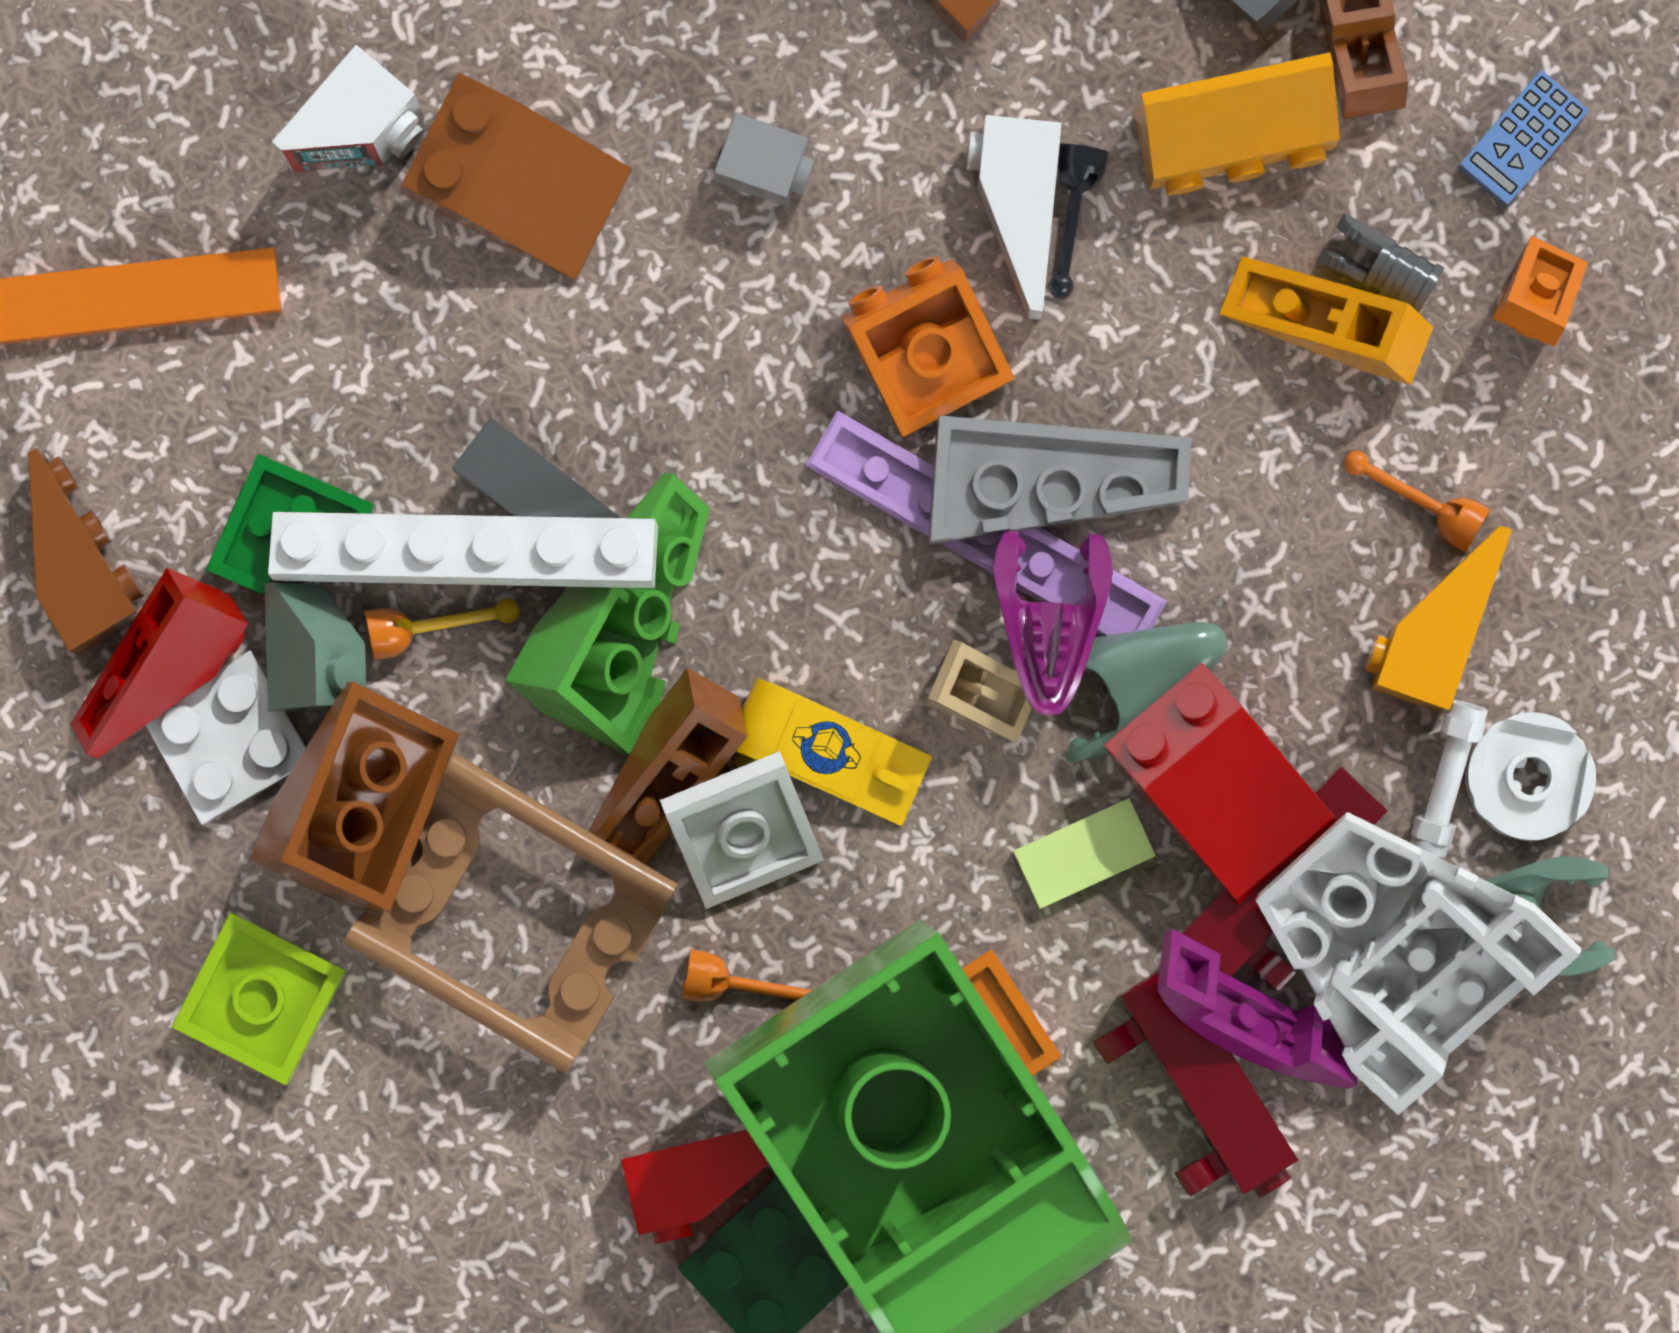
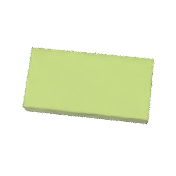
[1012,798,1156,909]

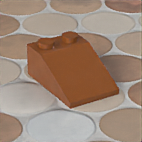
[401,72,632,281]
[249,681,460,912]

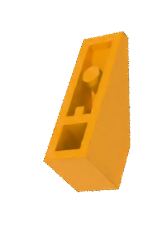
[1219,256,1434,385]
[1365,525,1513,714]

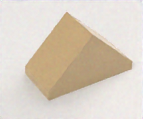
[926,640,1032,743]

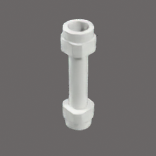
[1410,700,1488,858]

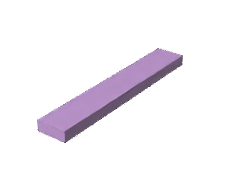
[805,410,1167,636]

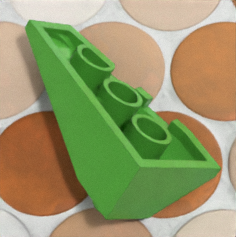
[505,472,710,756]

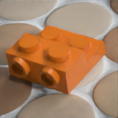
[839,256,1015,437]

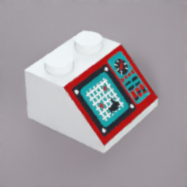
[272,45,424,172]

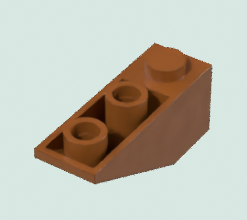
[28,448,145,656]

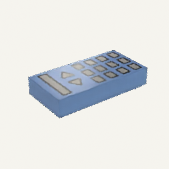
[1458,70,1589,208]

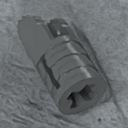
[1317,213,1445,313]

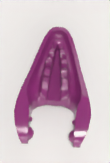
[993,530,1113,716]

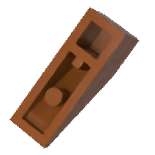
[589,668,748,865]

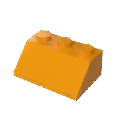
[1133,52,1340,196]

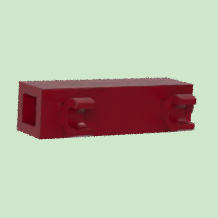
[1181,766,1388,992]
[1093,970,1299,1198]

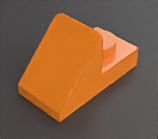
[1492,235,1588,347]

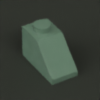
[264,582,366,712]

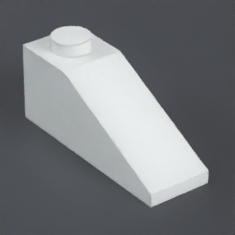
[967,115,1062,320]

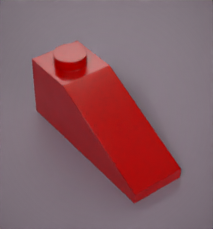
[70,567,248,759]
[621,1130,769,1244]

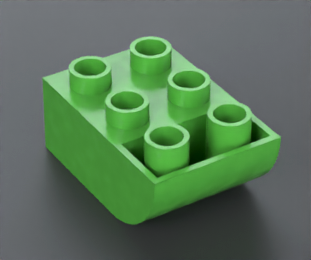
[703,919,1133,1333]

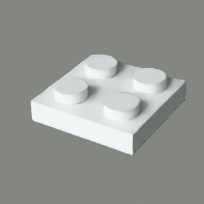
[145,650,306,825]
[660,751,824,909]

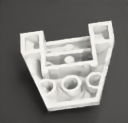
[1256,812,1582,1115]

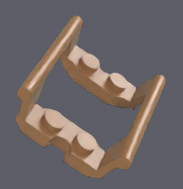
[343,754,678,1074]

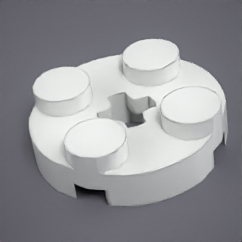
[1465,712,1596,841]

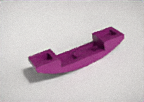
[1158,929,1358,1089]

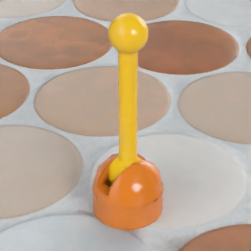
[364,598,520,661]

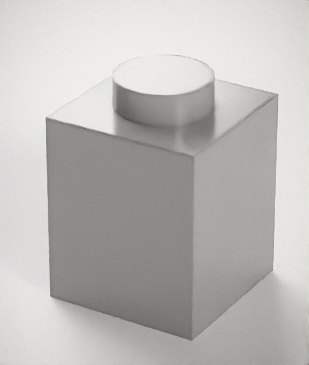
[714,113,815,207]

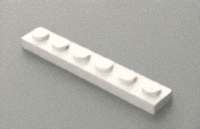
[268,512,658,588]

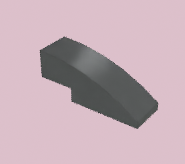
[452,417,620,518]

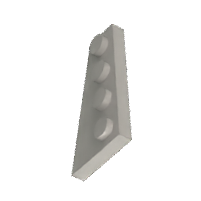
[928,415,1192,545]

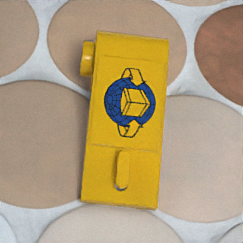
[731,678,932,826]

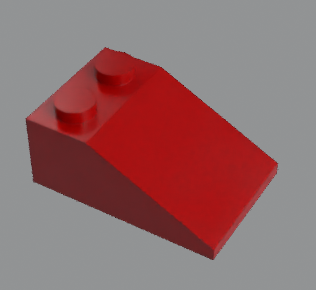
[1104,663,1337,904]

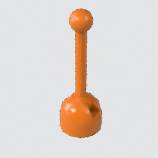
[1343,450,1491,554]
[681,949,812,1002]

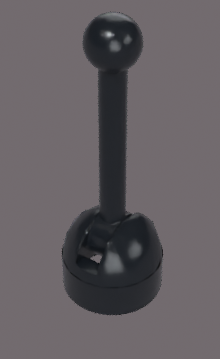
[1048,143,1109,298]

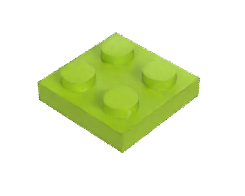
[171,912,347,1086]

